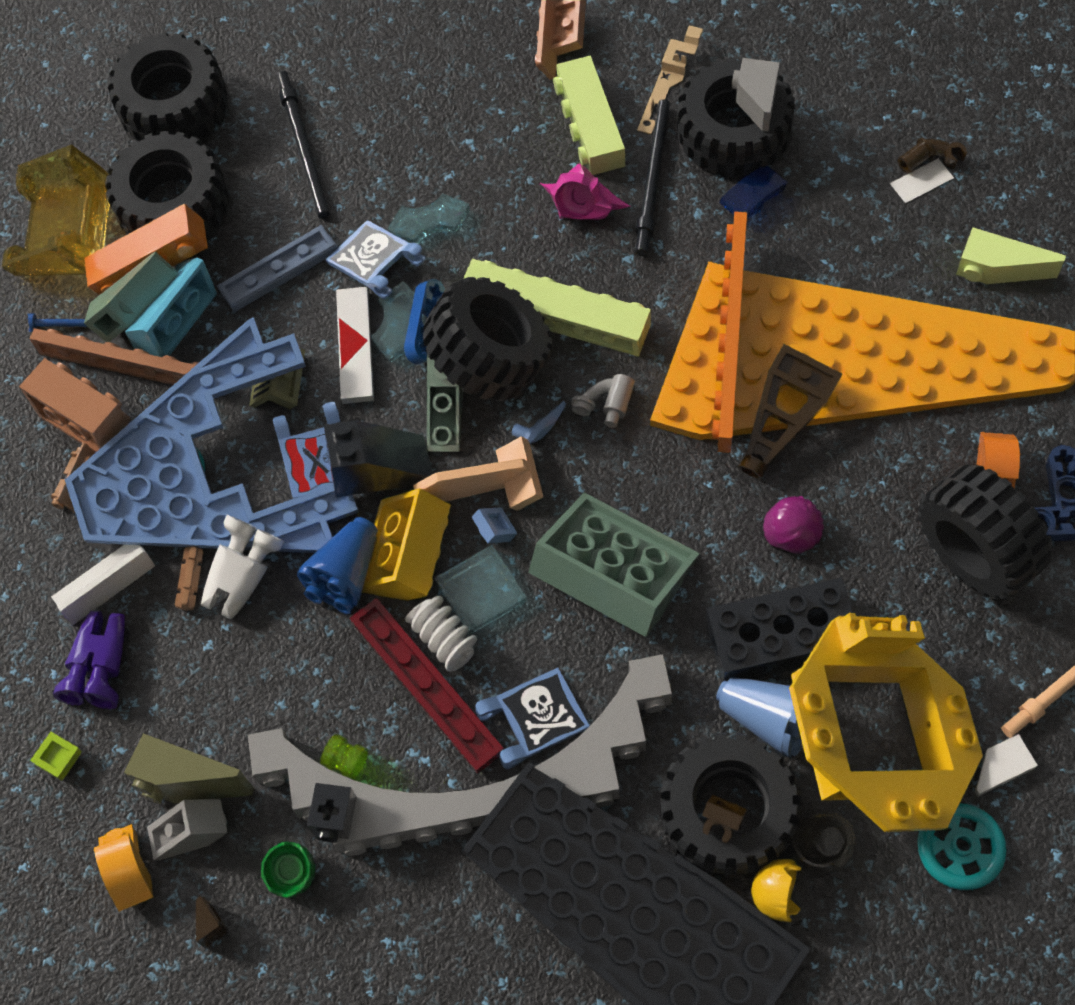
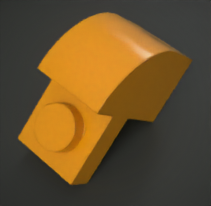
[94,824,153,912]

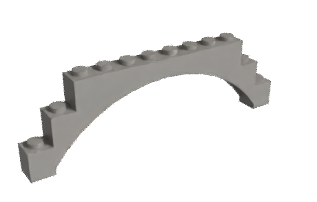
[248,654,672,856]

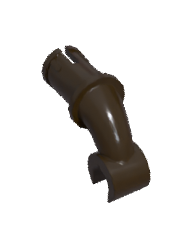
[897,138,967,174]

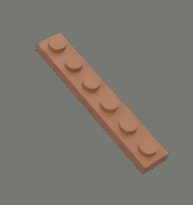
[30,328,199,385]

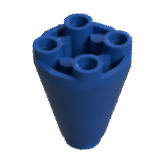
[297,517,378,614]

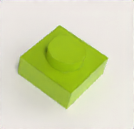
[30,732,82,781]

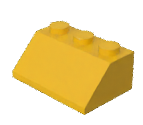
[362,488,451,601]

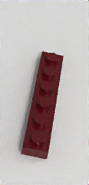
[349,598,504,774]

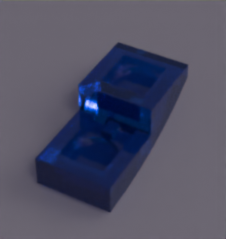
[719,166,787,218]

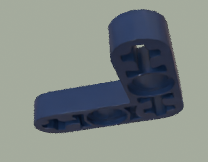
[1034,445,1075,541]

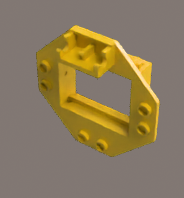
[789,613,983,832]

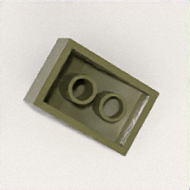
[124,733,255,804]

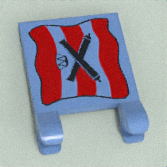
[273,402,341,499]

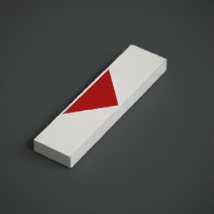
[336,287,374,404]

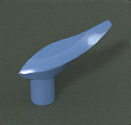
[512,401,566,444]

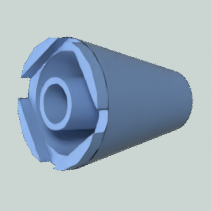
[716,676,803,758]

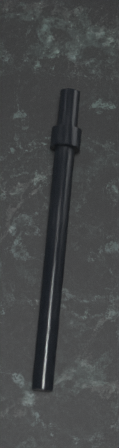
[276,71,330,219]
[635,99,670,256]

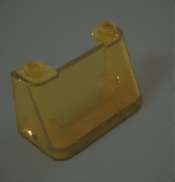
[1,144,109,276]

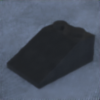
[324,420,433,498]

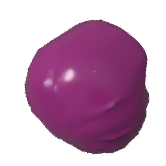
[763,496,824,554]

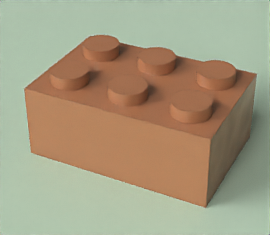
[19,358,131,452]

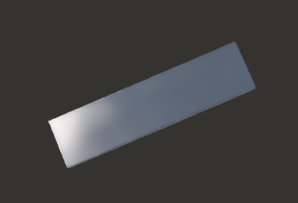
[217,225,338,312]

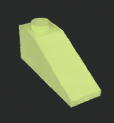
[956,228,1066,284]

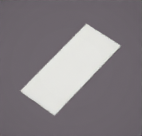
[890,158,954,203]

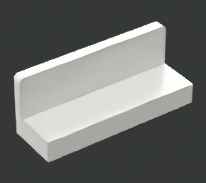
[51,545,155,626]

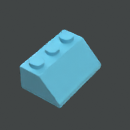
[125,258,217,357]

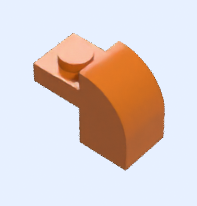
[977,432,1020,489]

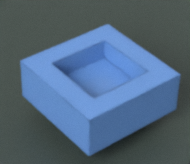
[472,507,517,544]

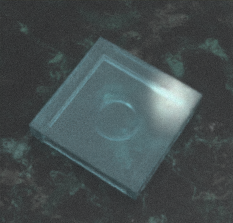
[434,545,527,635]

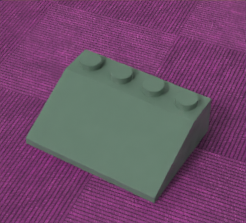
[528,493,700,637]

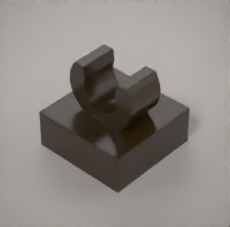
[702,795,747,843]

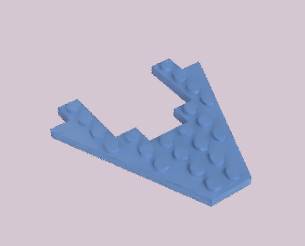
[65,318,359,553]

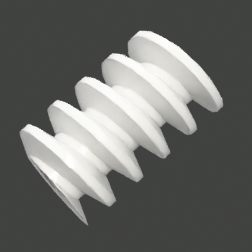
[405,596,477,672]

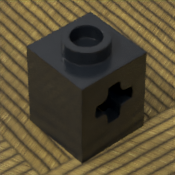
[307,783,357,843]

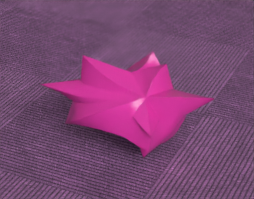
[540,163,631,220]

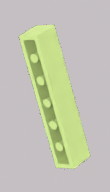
[463,259,651,357]

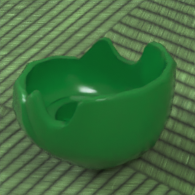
[261,841,316,898]

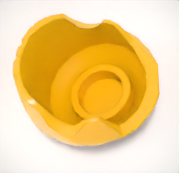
[751,859,801,922]

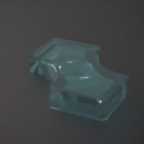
[387,193,470,244]
[371,281,415,362]

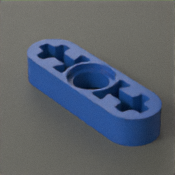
[404,279,445,365]

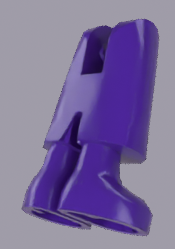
[53,610,125,709]

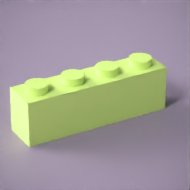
[553,55,625,175]

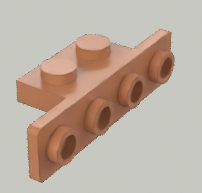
[535,0,586,80]

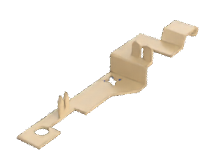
[637,25,703,134]

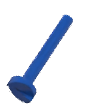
[28,313,87,332]

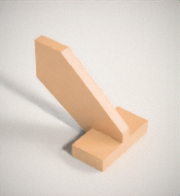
[413,436,543,511]

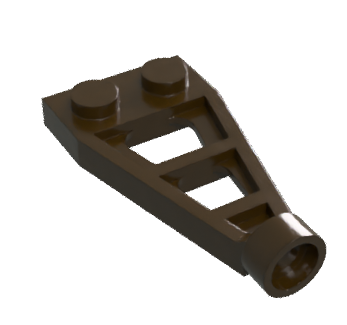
[738,344,842,480]

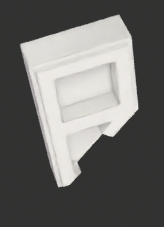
[975,734,1038,797]

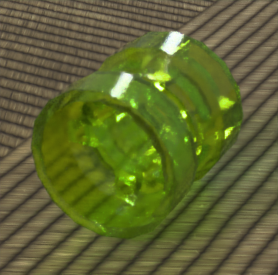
[320,734,369,780]

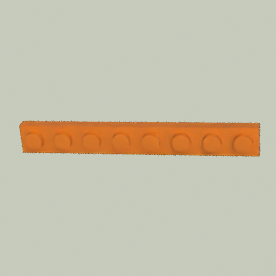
[712,212,747,453]

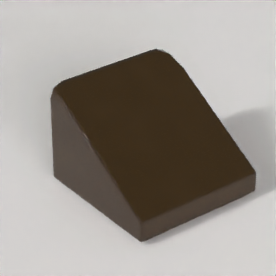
[196,896,228,948]

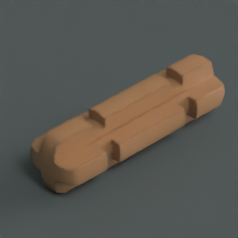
[175,546,204,611]

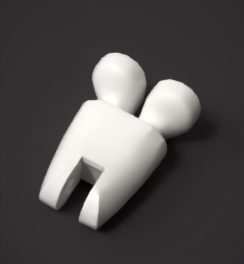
[201,515,284,620]

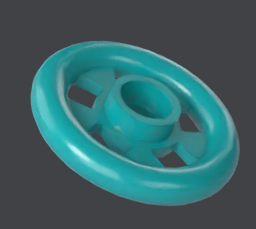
[917,803,1007,890]

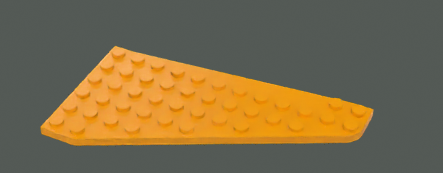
[650,262,1075,440]

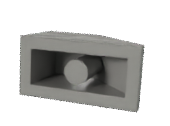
[732,58,780,132]
[147,799,227,861]

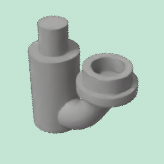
[571,374,635,428]

